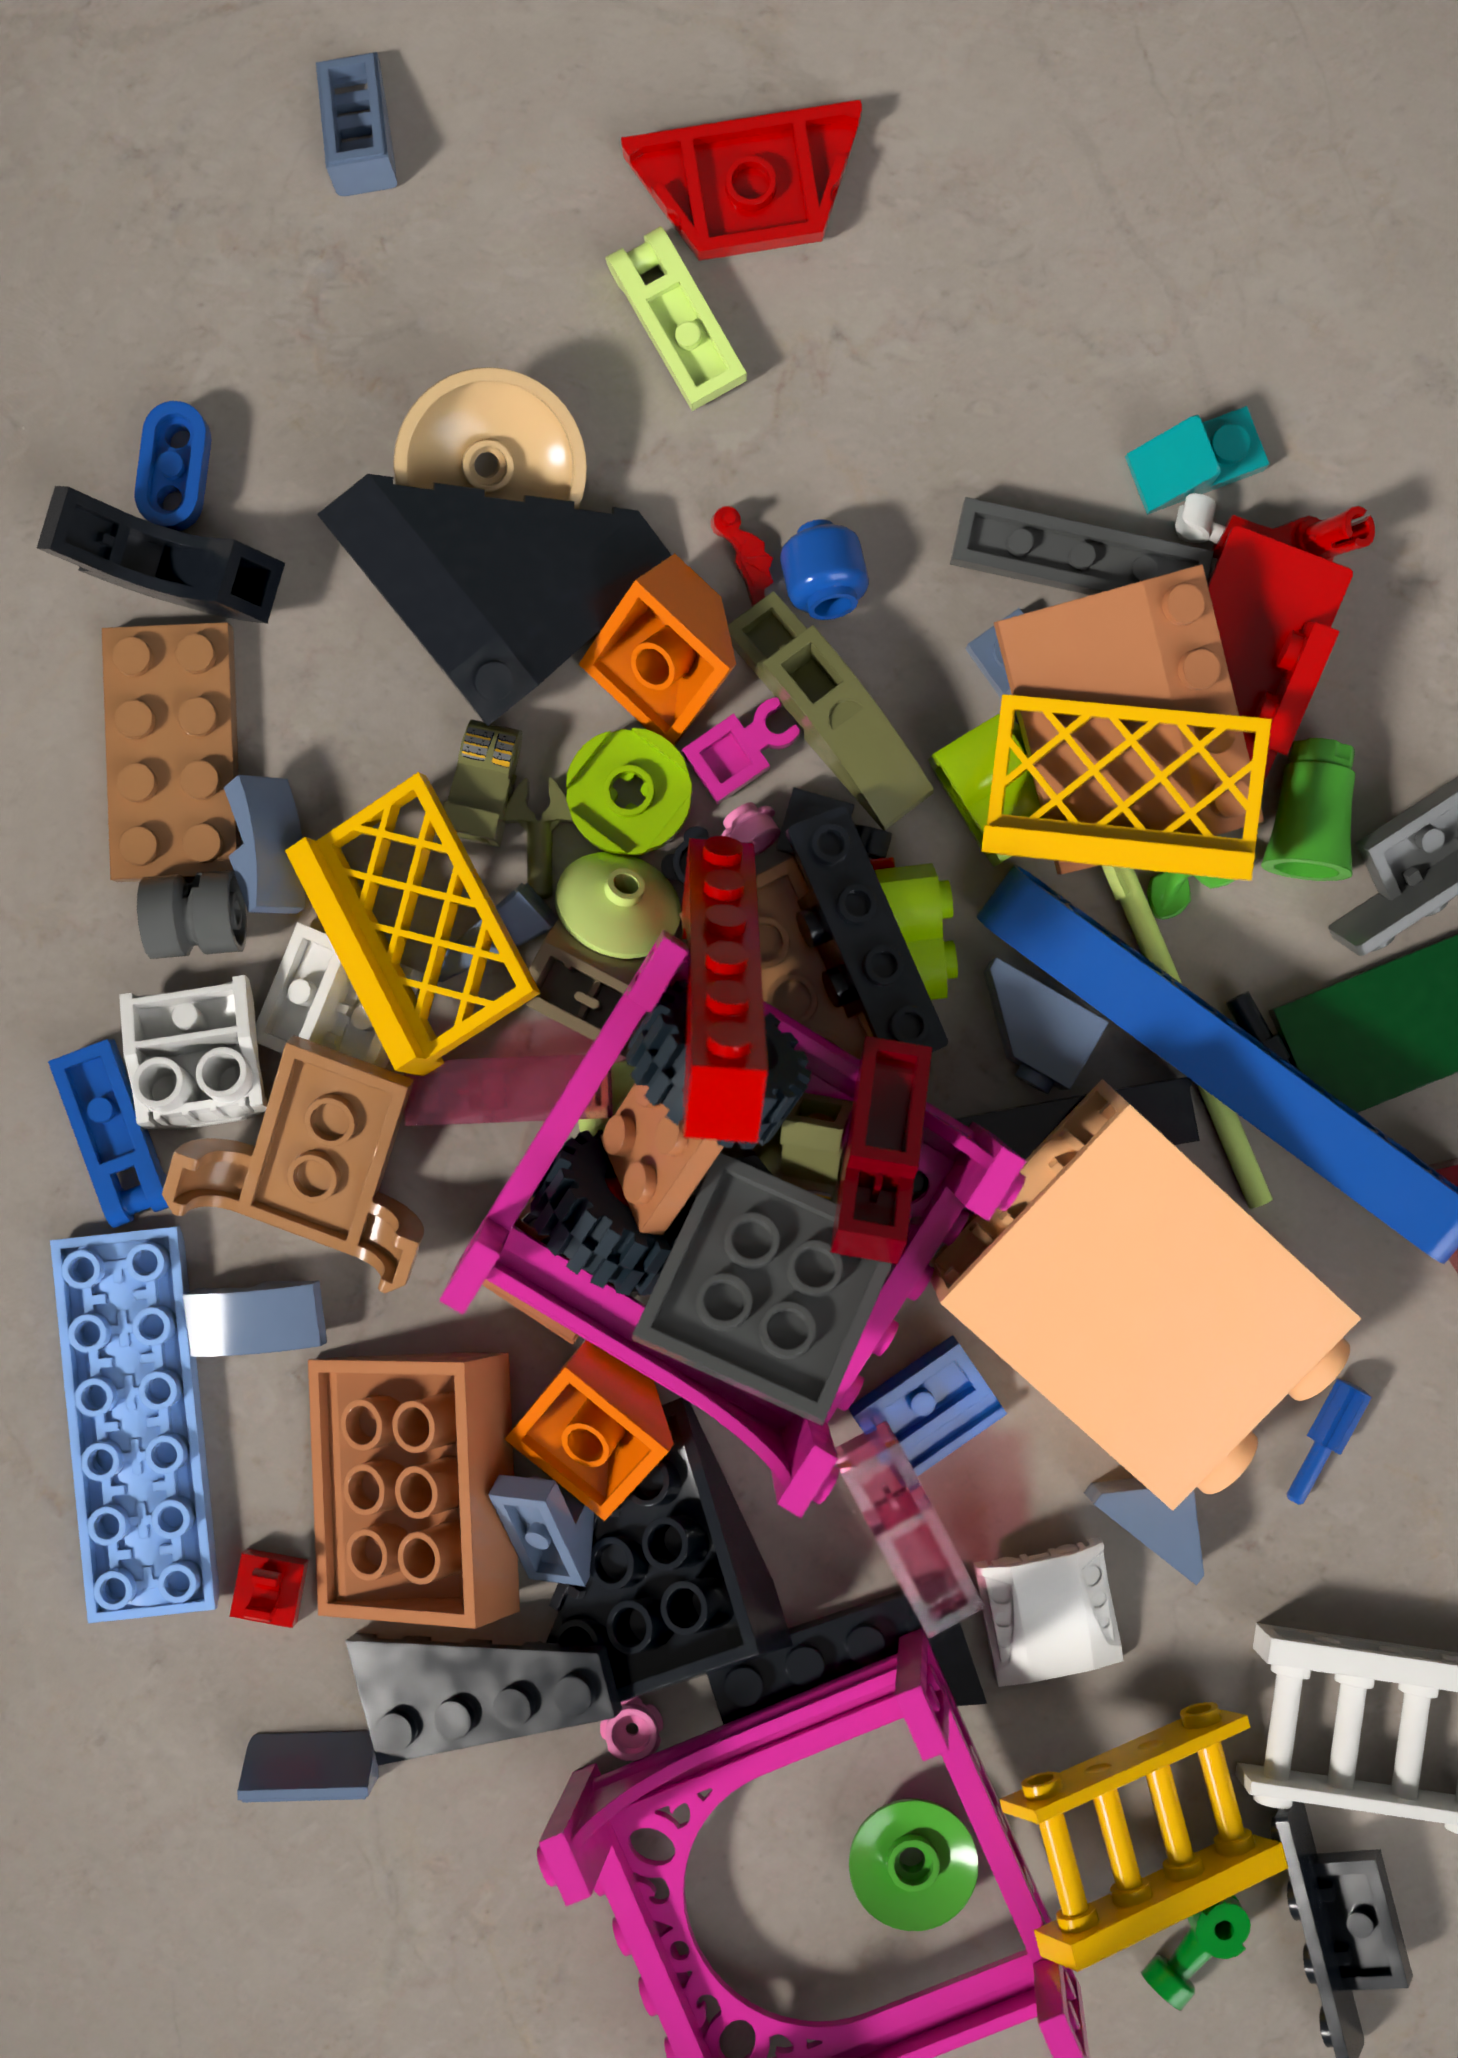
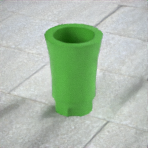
[1261,738,1356,881]

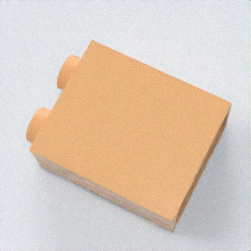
[929,1079,1361,1511]

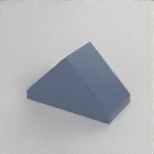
[1084,1478,1204,1586]

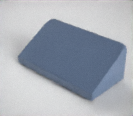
[237,1731,379,1803]

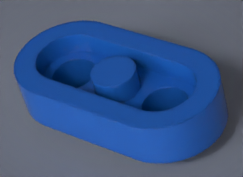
[134,401,212,531]

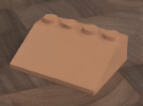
[994,564,1264,875]
[308,1352,520,1629]

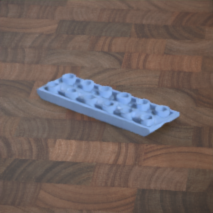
[50,1226,219,1623]

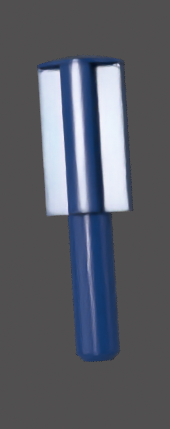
[1286,1378,1372,1505]

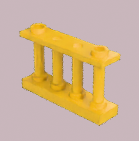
[999,1702,1288,1972]

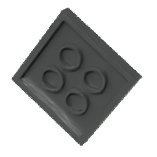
[632,1153,892,1426]

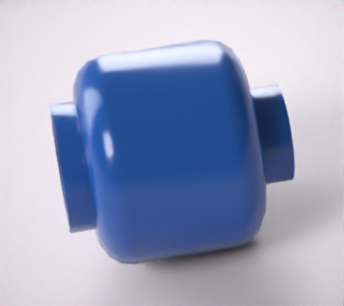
[780,519,869,620]

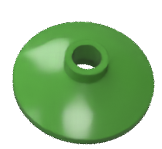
[849,1798,978,1931]

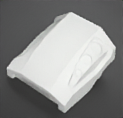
[119,975,268,1130]
[974,1537,1124,1687]

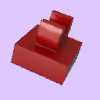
[229,1548,309,1628]

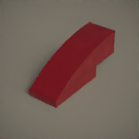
[830,1036,932,1264]

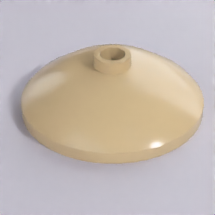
[393,367,587,509]

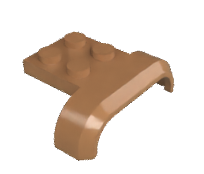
[162,1035,424,1293]

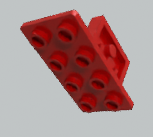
[1208,526,1353,786]

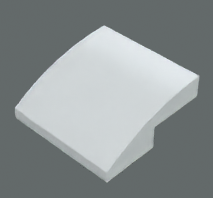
[256,922,424,1069]

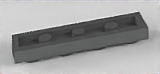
[950,497,1214,595]

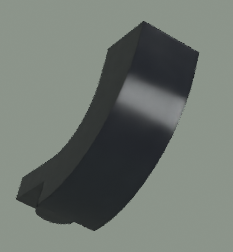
[37,486,285,624]

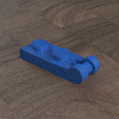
[48,1039,169,1228]

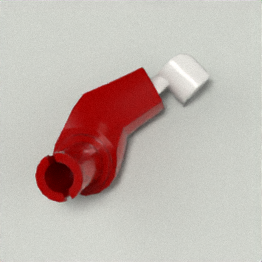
[1175,493,1375,561]

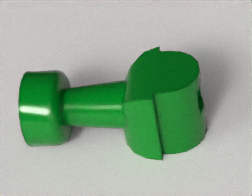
[1141,1895,1251,2011]

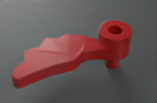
[711,506,773,607]

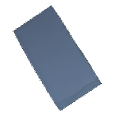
[224,775,306,914]
[183,1280,327,1357]

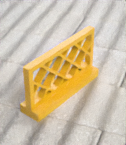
[981,694,1272,881]
[285,772,540,1076]

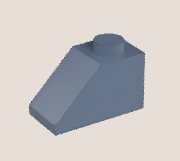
[983,958,1109,1094]

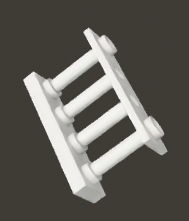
[1235,1623,1458,1834]

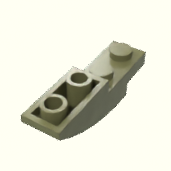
[728,591,934,831]

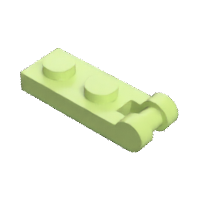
[605,226,747,411]

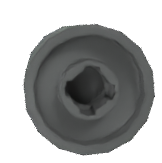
[137,870,247,959]

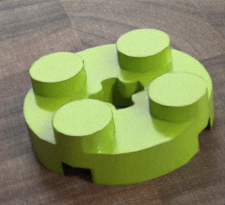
[566,728,692,857]

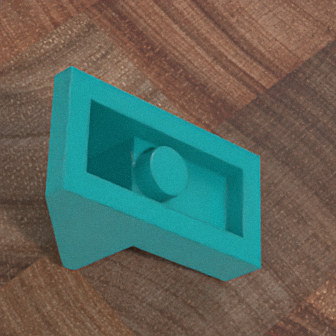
[1125,406,1269,515]

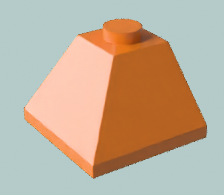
[578,554,736,746]
[505,1339,674,1521]

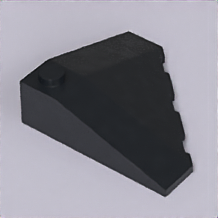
[317,474,672,726]
[537,1397,793,1703]

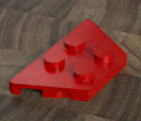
[621,99,862,261]

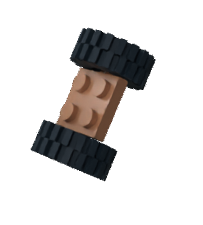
[530,980,811,1296]

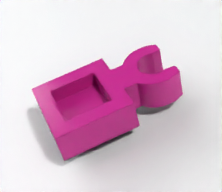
[682,697,800,804]

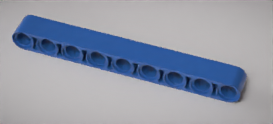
[976,864,1458,1264]

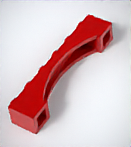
[682,836,767,1143]

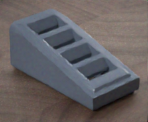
[316,52,397,197]
[424,883,558,982]

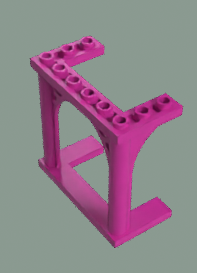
[439,929,1027,1518]
[537,1628,1090,2058]

